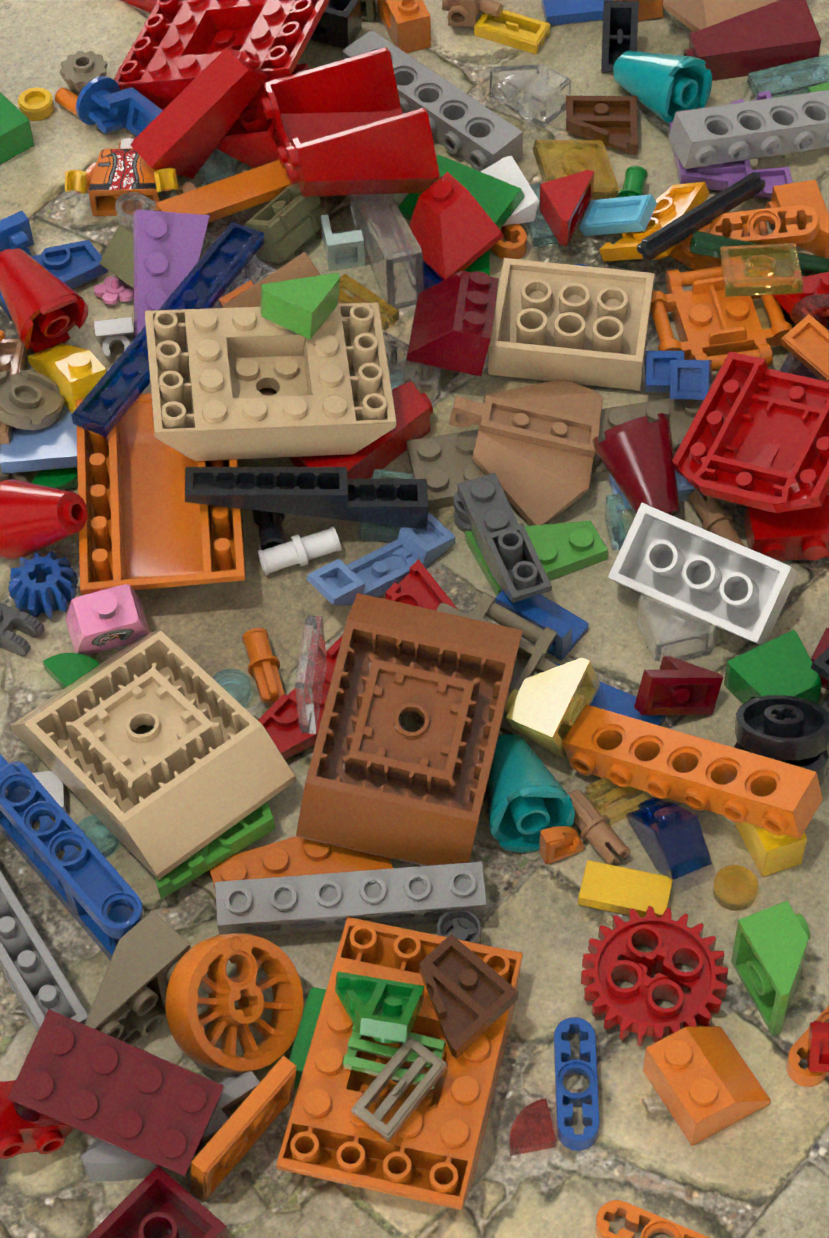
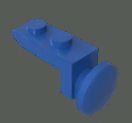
[76,76,163,136]

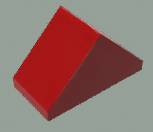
[539,170,595,247]

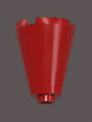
[0,249,89,353]
[0,479,88,560]

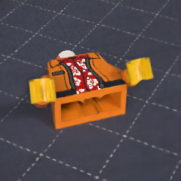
[65,138,179,216]

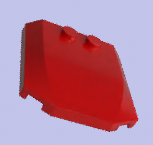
[672,351,829,513]

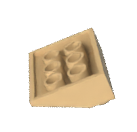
[488,258,655,391]

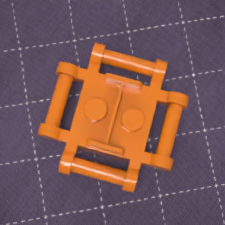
[650,260,792,372]

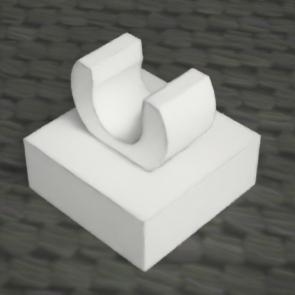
[94,317,134,359]

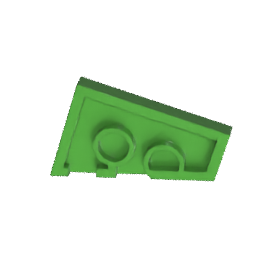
[465,521,608,596]
[154,801,276,900]

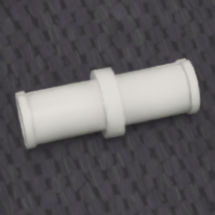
[257,526,342,576]

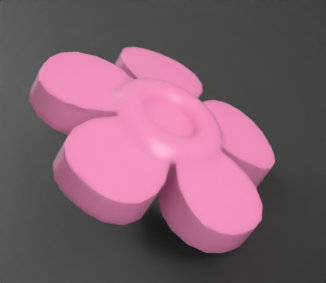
[94,276,134,305]

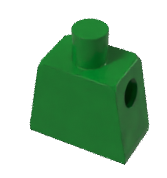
[724,630,822,704]

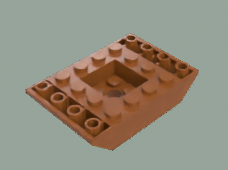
[296,593,523,866]

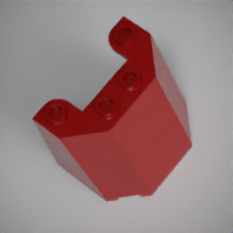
[261,47,440,197]

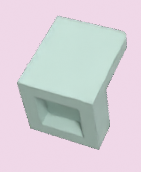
[320,214,365,271]

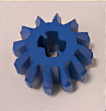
[8,550,78,619]

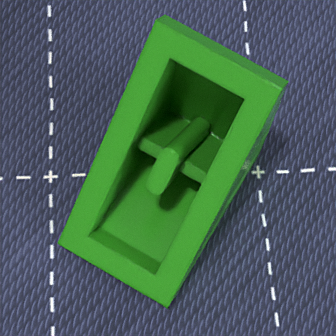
[260,273,340,340]

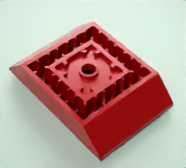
[114,0,330,110]

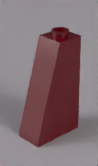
[684,0,821,81]

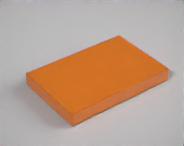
[190,1056,296,1201]

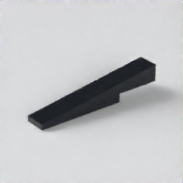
[185,467,428,530]

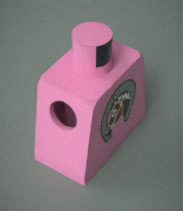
[65,584,150,656]

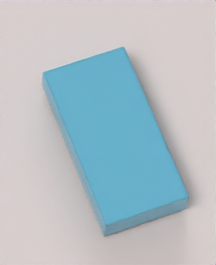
[579,194,657,236]

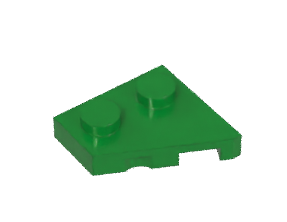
[335,971,425,1044]

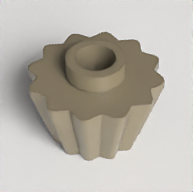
[60,51,108,96]

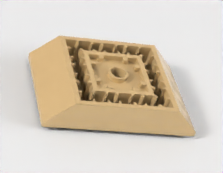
[145,302,396,461]
[10,630,296,880]

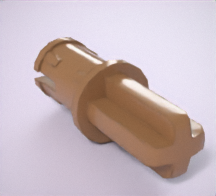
[567,789,631,866]

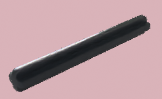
[637,172,765,260]

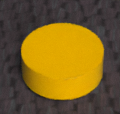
[18,87,54,121]

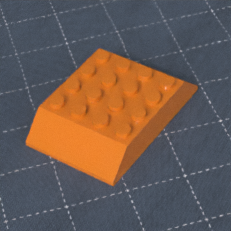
[76,393,246,595]

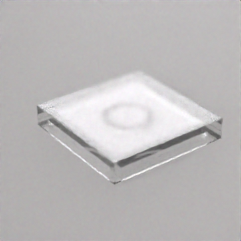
[295,615,327,734]

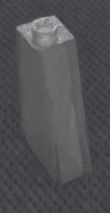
[350,194,424,311]

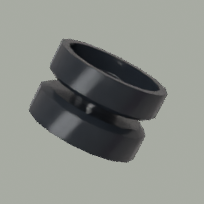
[734,695,829,785]

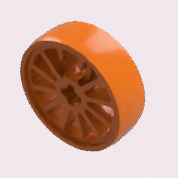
[165,933,304,1073]

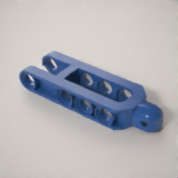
[0,754,144,961]

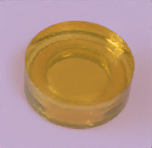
[713,865,758,911]

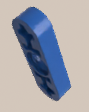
[554,1017,599,1151]

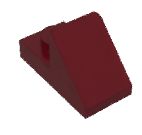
[634,656,724,715]

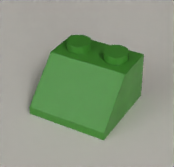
[731,901,810,1036]

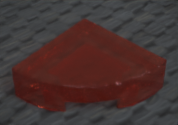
[509,1098,556,1156]

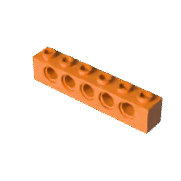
[562,704,823,839]

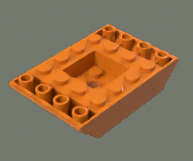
[276,917,523,1210]

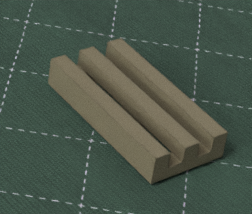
[351,1035,448,1142]

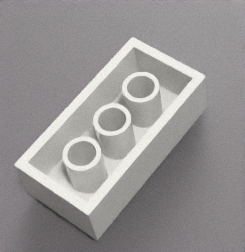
[608,503,798,646]

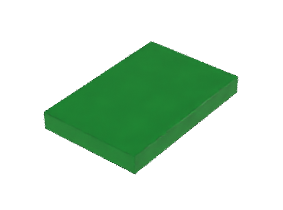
[397,154,525,229]

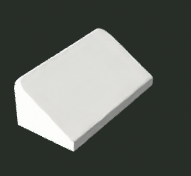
[481,156,538,226]

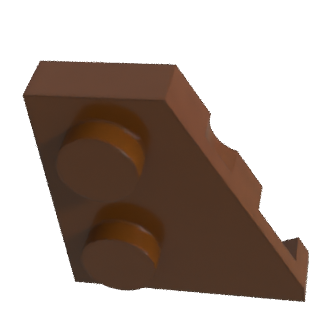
[566,95,638,155]
[419,934,518,1059]

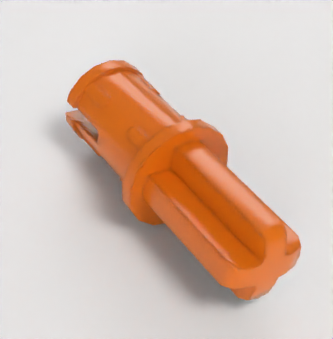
[242,628,285,706]

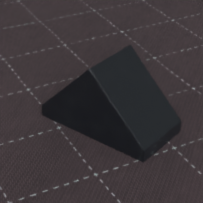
[601,0,639,72]

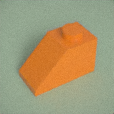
[766,179,829,258]

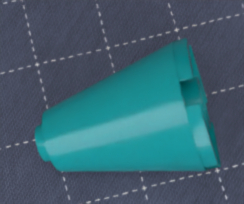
[613,51,712,125]
[487,734,575,853]

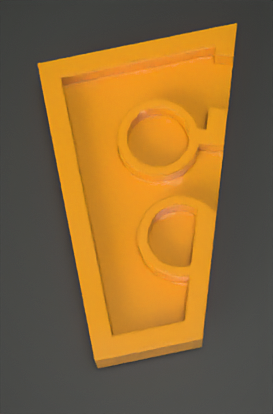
[599,182,710,262]

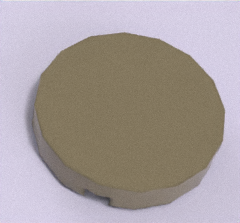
[0,370,64,430]

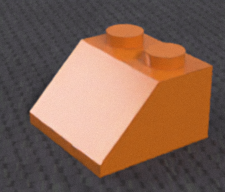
[643,1026,771,1146]

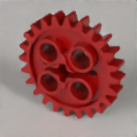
[581,906,728,1046]

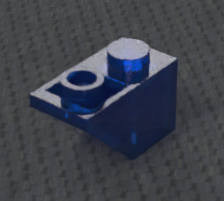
[626,798,712,880]

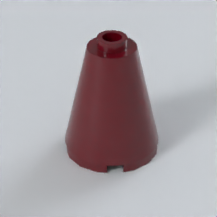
[593,413,680,516]

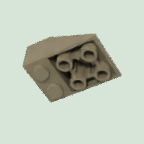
[85,911,191,1045]

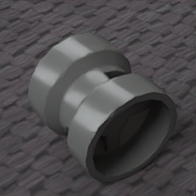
[437,909,481,944]

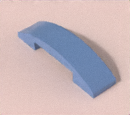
[307,513,456,606]

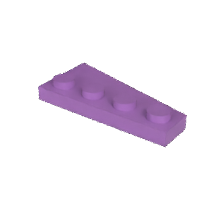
[133,209,210,360]

